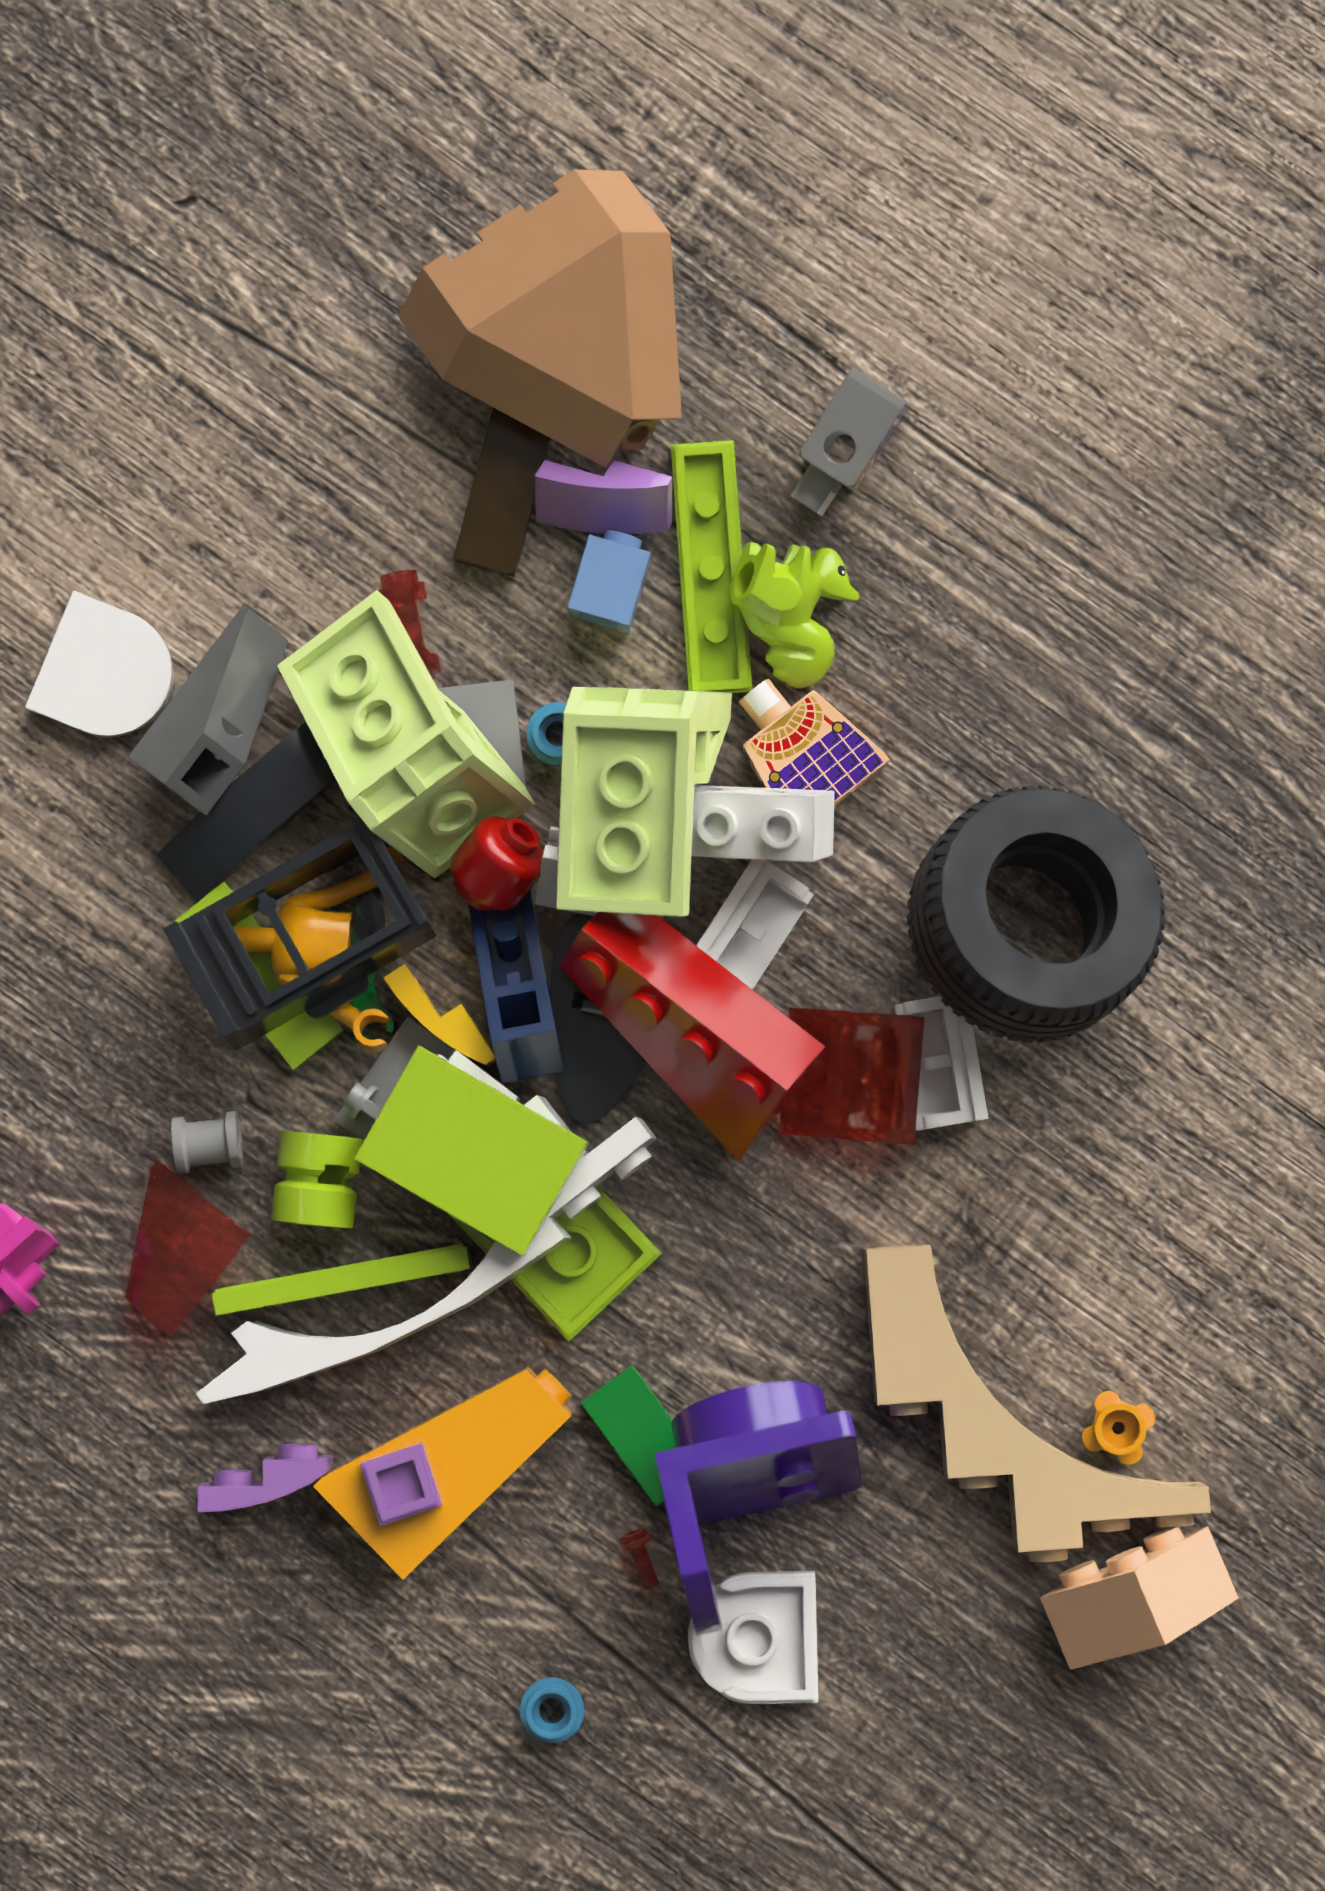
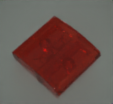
[779,1007,925,1145]

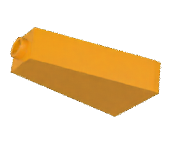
[313,1367,572,1580]

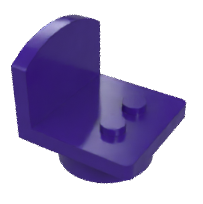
[655,1381,862,1636]

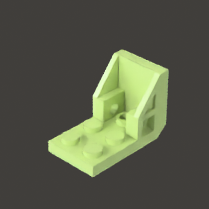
[277,590,535,879]
[556,687,732,916]

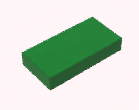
[581,1364,675,1507]

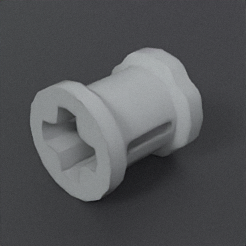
[171,1111,244,1174]

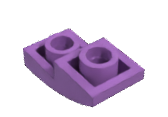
[535,460,672,534]
[198,1443,333,1512]

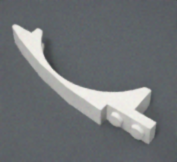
[196,1095,657,1404]

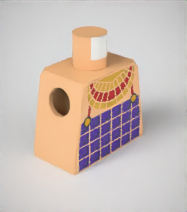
[739,679,890,807]

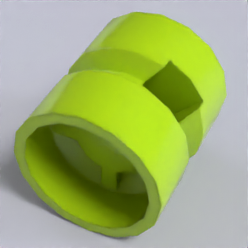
[271,1130,363,1228]

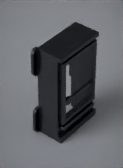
[163,816,436,1051]

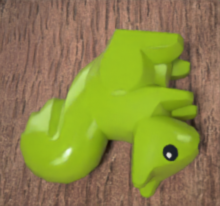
[728,542,859,688]

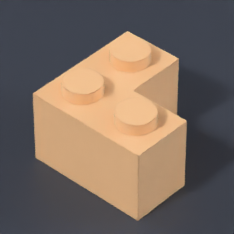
[1040,1526,1239,1670]

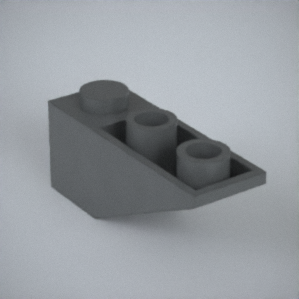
[128,605,288,815]

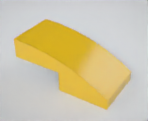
[383,964,496,1066]

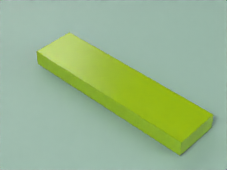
[671,440,752,695]
[212,1243,473,1316]

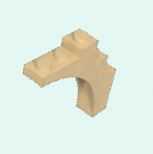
[863,1244,1211,1562]

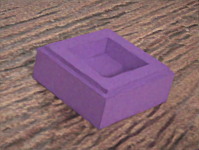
[360,1442,443,1526]

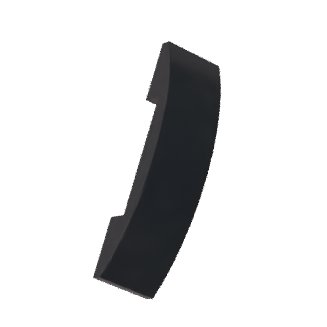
[157,722,337,903]

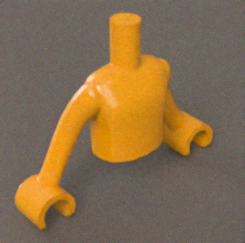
[234,847,404,1053]

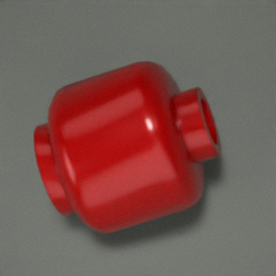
[451,816,544,911]

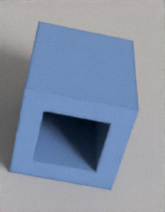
[567,530,651,634]

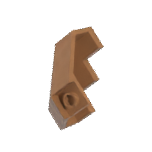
[398,169,682,468]

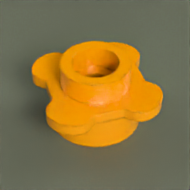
[1082,1391,1155,1465]

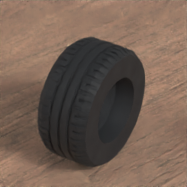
[907,785,1165,1043]

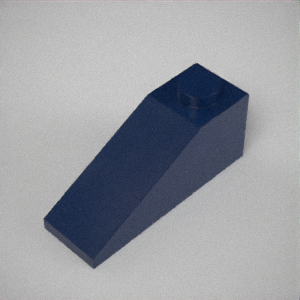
[468,889,565,1084]

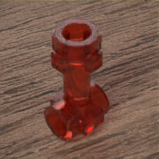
[378,570,442,681]

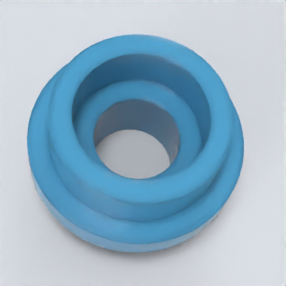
[526,702,567,766]
[520,1677,584,1743]

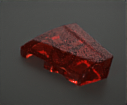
[125,1160,253,1337]

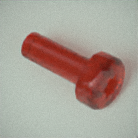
[619,1528,659,1589]

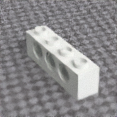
[691,785,835,862]

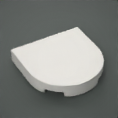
[25,590,174,738]
[688,1571,818,1704]

